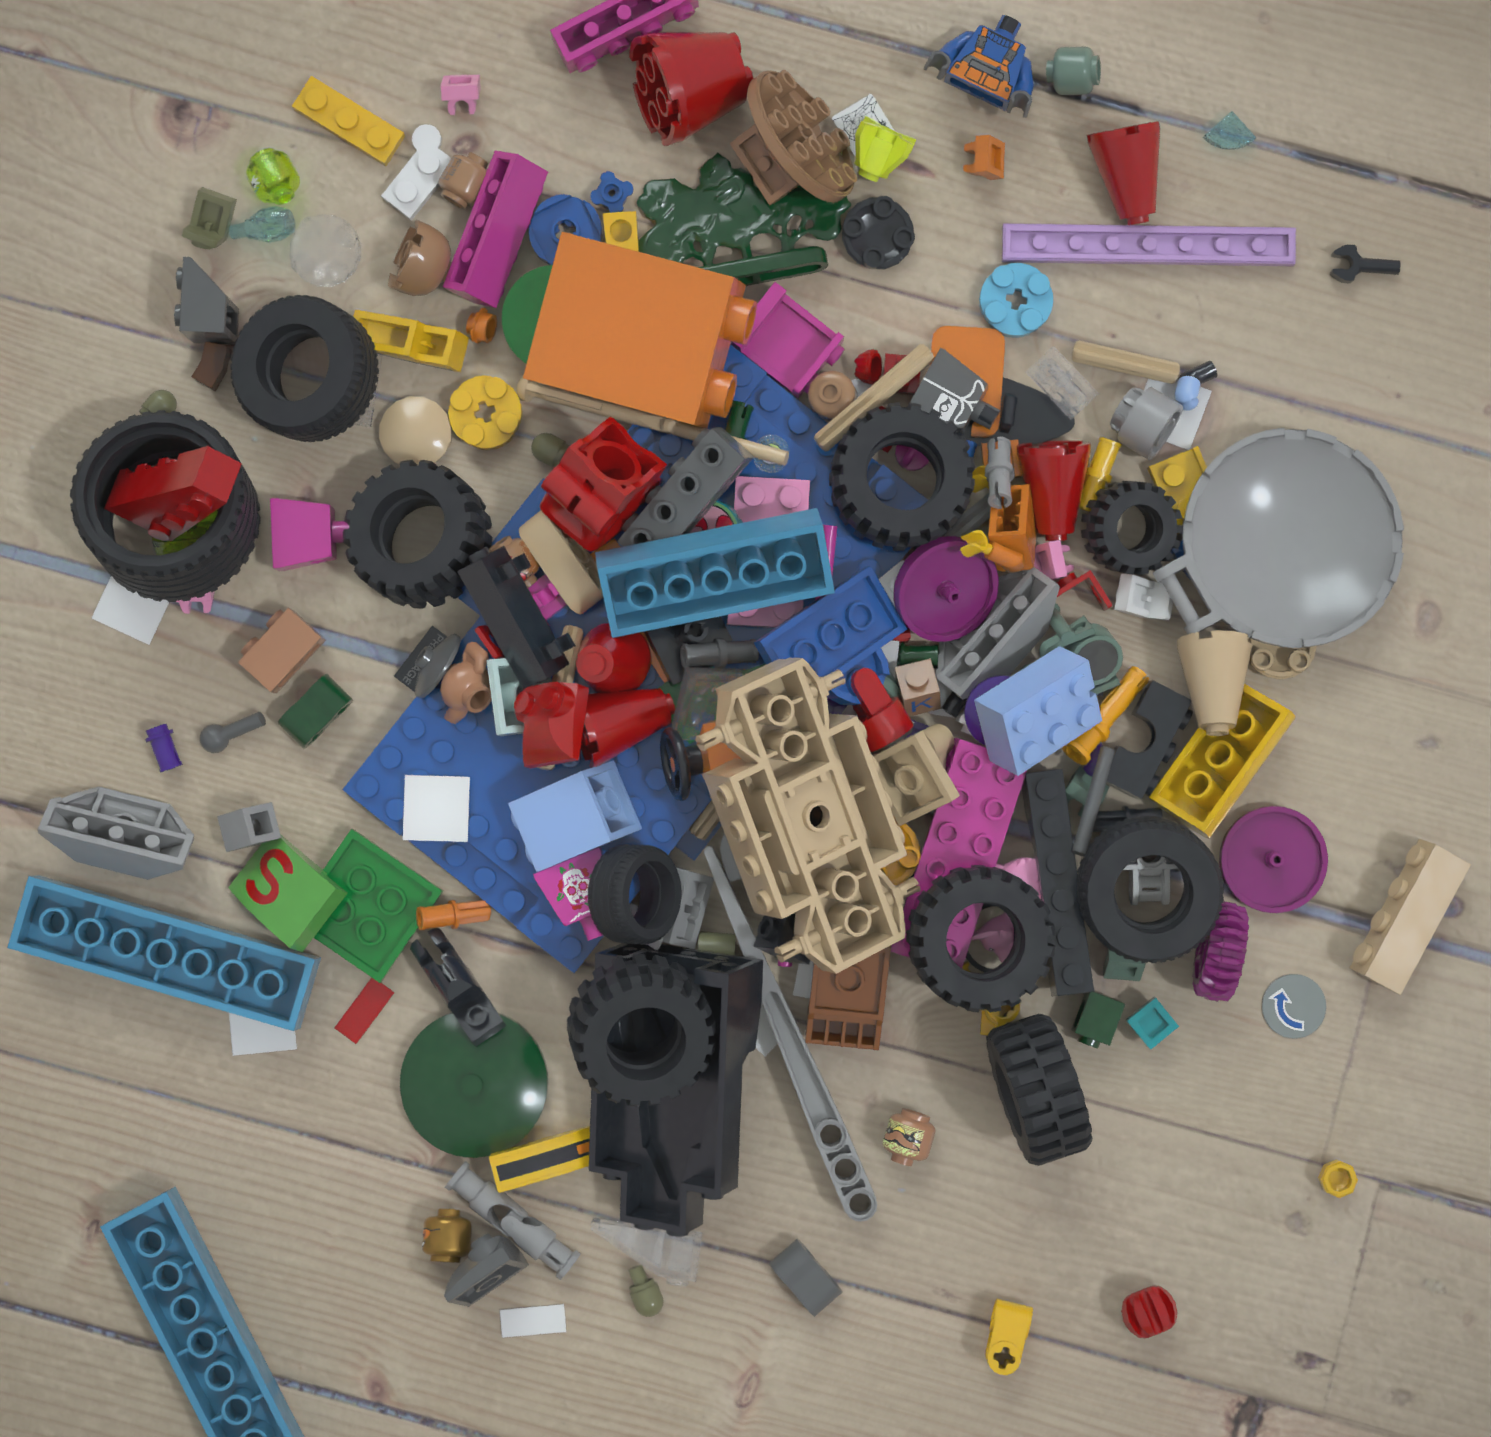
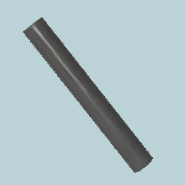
[1071,747,1115,856]

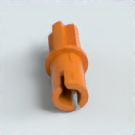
[416,900,491,930]

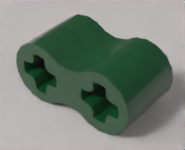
[278,674,353,749]

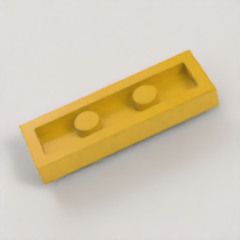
[292,76,405,166]

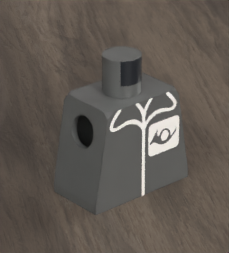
[908,348,1000,434]

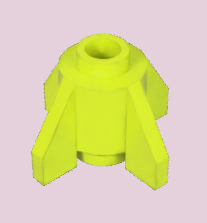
[854,116,916,182]

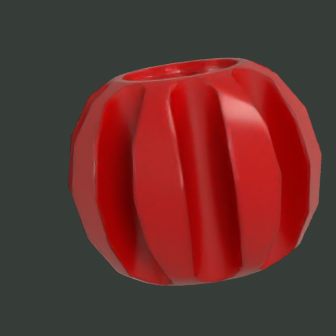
[1121,1285,1178,1339]

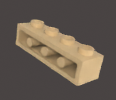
[1350,839,1471,995]

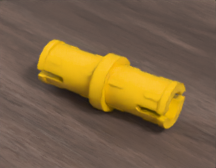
[1079,437,1122,512]

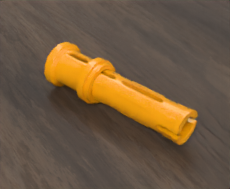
[1062,666,1149,765]

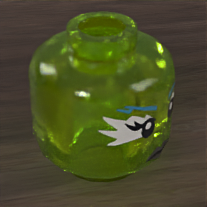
[246,148,300,205]

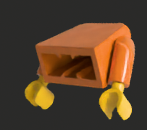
[960,466,1036,573]

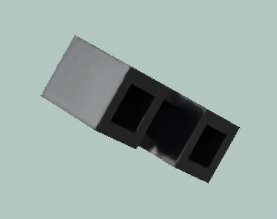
[1106,680,1193,799]

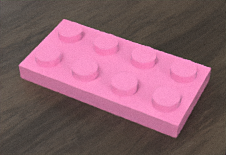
[727,476,810,628]

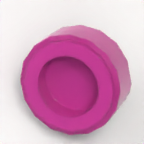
[895,445,929,471]

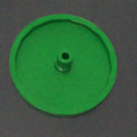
[502,265,553,364]

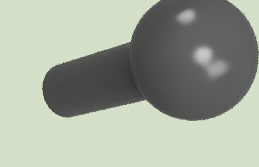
[200,712,266,753]

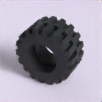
[1081,481,1183,575]

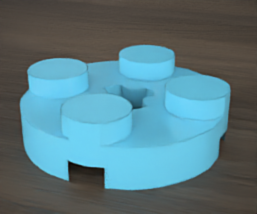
[979,263,1053,338]

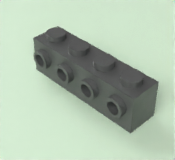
[618,427,754,547]

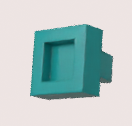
[1126,997,1179,1050]

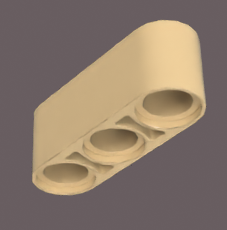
[519,510,603,614]

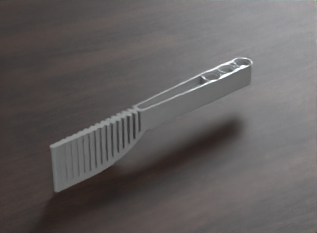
[704,846,877,1222]

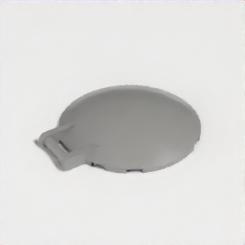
[1153,428,1404,648]

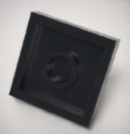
[644,616,733,687]

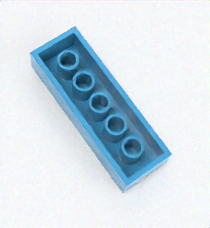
[595,508,835,638]

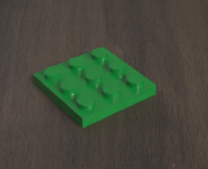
[314,829,444,983]

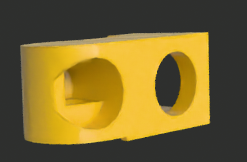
[603,211,639,252]

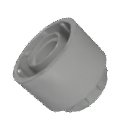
[1110,387,1183,460]

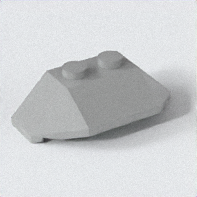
[935,567,1060,699]
[38,787,194,880]

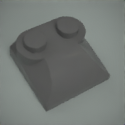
[444,1234,529,1307]

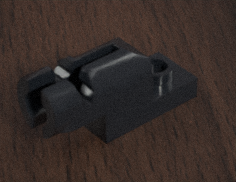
[410,928,507,1047]

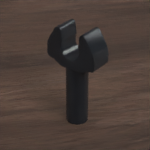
[1330,245,1401,284]

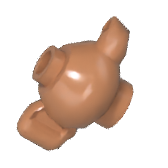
[440,641,492,724]

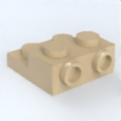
[873,730,960,826]

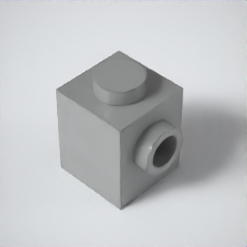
[217,802,281,852]

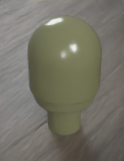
[139,390,177,414]
[531,433,570,467]
[628,1264,664,1317]

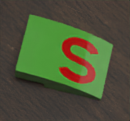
[228,834,347,952]

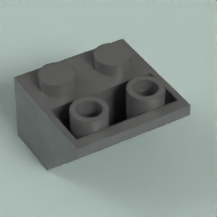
[174,257,239,345]

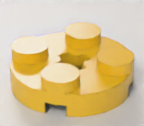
[448,375,523,450]

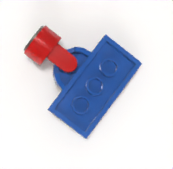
[754,566,914,754]

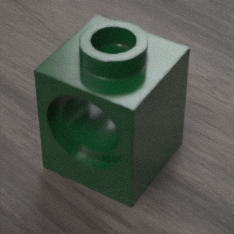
[1071,991,1126,1049]

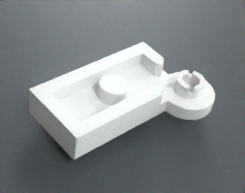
[381,124,451,221]

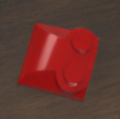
[514,681,589,768]

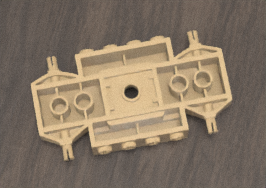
[696,658,920,974]

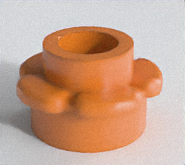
[466,308,497,344]

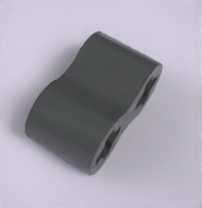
[769,1239,843,1317]

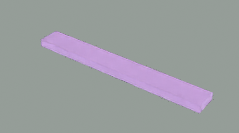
[1002,224,1296,266]

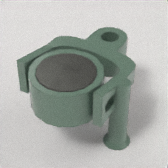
[1020,603,1123,694]

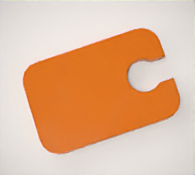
[930,326,1005,438]

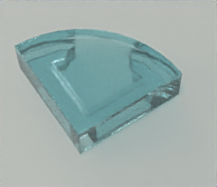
[1203,111,1256,150]

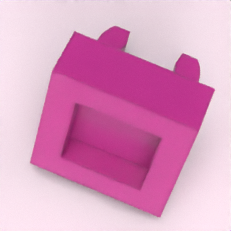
[528,574,568,621]

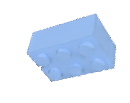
[974,646,1102,776]

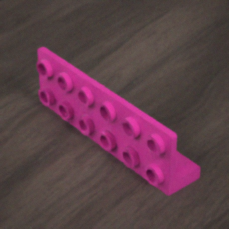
[891,738,1027,968]

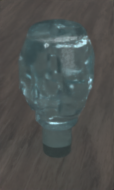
[229,206,296,243]

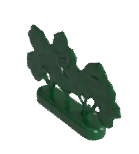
[637,152,851,286]

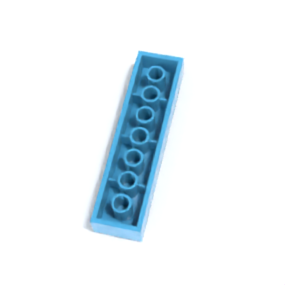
[7,875,321,1031]
[100,1186,304,1437]

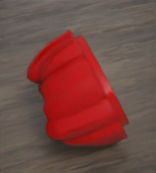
[854,349,882,385]

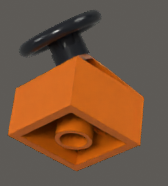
[660,720,741,801]

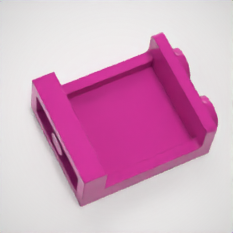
[730,282,845,399]

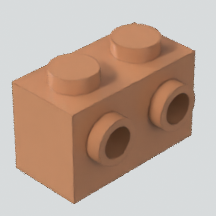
[238,608,326,694]

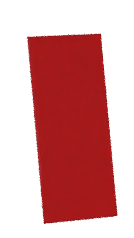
[334,978,395,1044]

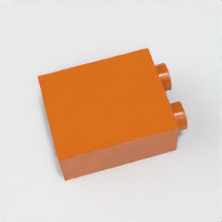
[523,232,757,429]

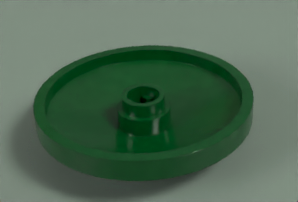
[400,1012,549,1158]

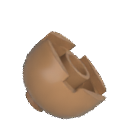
[388,219,452,296]

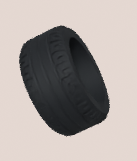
[588,844,682,945]

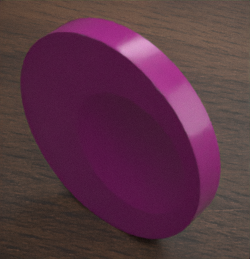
[894,536,999,642]
[1219,806,1328,913]

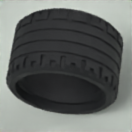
[70,410,261,602]

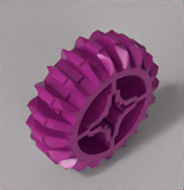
[1192,901,1249,1002]

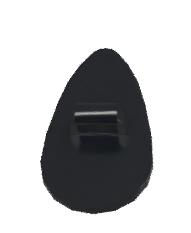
[956,377,1075,446]

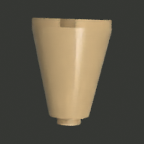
[1177,630,1252,736]

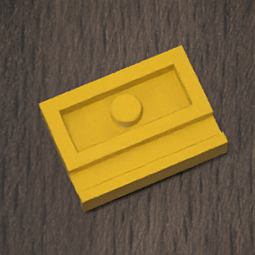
[1147,446,1207,535]

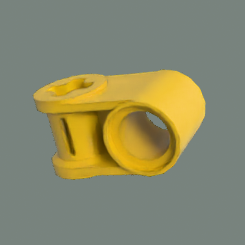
[985,1299,1033,1375]

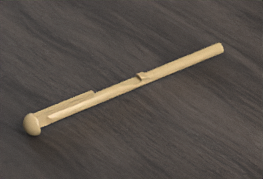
[517,377,789,466]

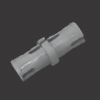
[985,437,1014,509]

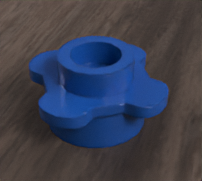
[590,171,634,213]

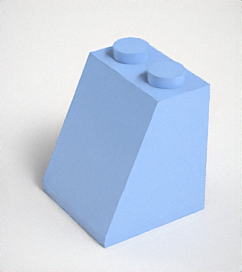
[508,760,642,872]

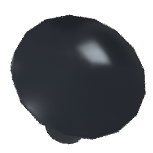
[842,196,915,269]

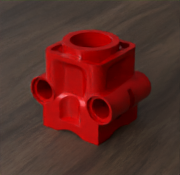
[540,416,667,551]

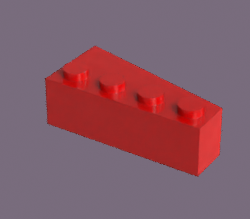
[104,446,242,542]

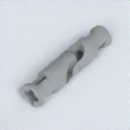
[445,1161,581,1280]

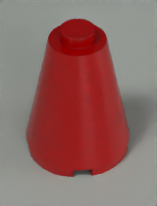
[1087,121,1161,225]
[1017,440,1091,541]
[576,622,652,693]
[581,688,676,768]

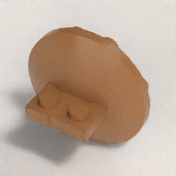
[729,70,857,205]

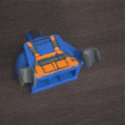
[924,15,1034,118]

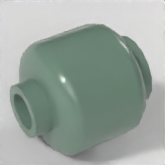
[1046,46,1101,95]

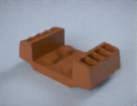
[805,945,891,1051]

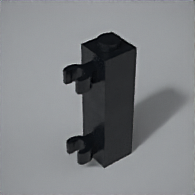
[457,546,576,690]

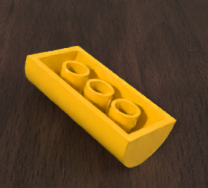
[1149,684,1296,839]

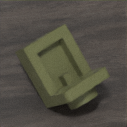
[182,187,237,249]

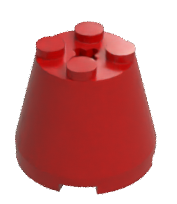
[629,32,754,146]

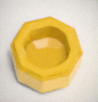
[1318,1159,1358,1198]

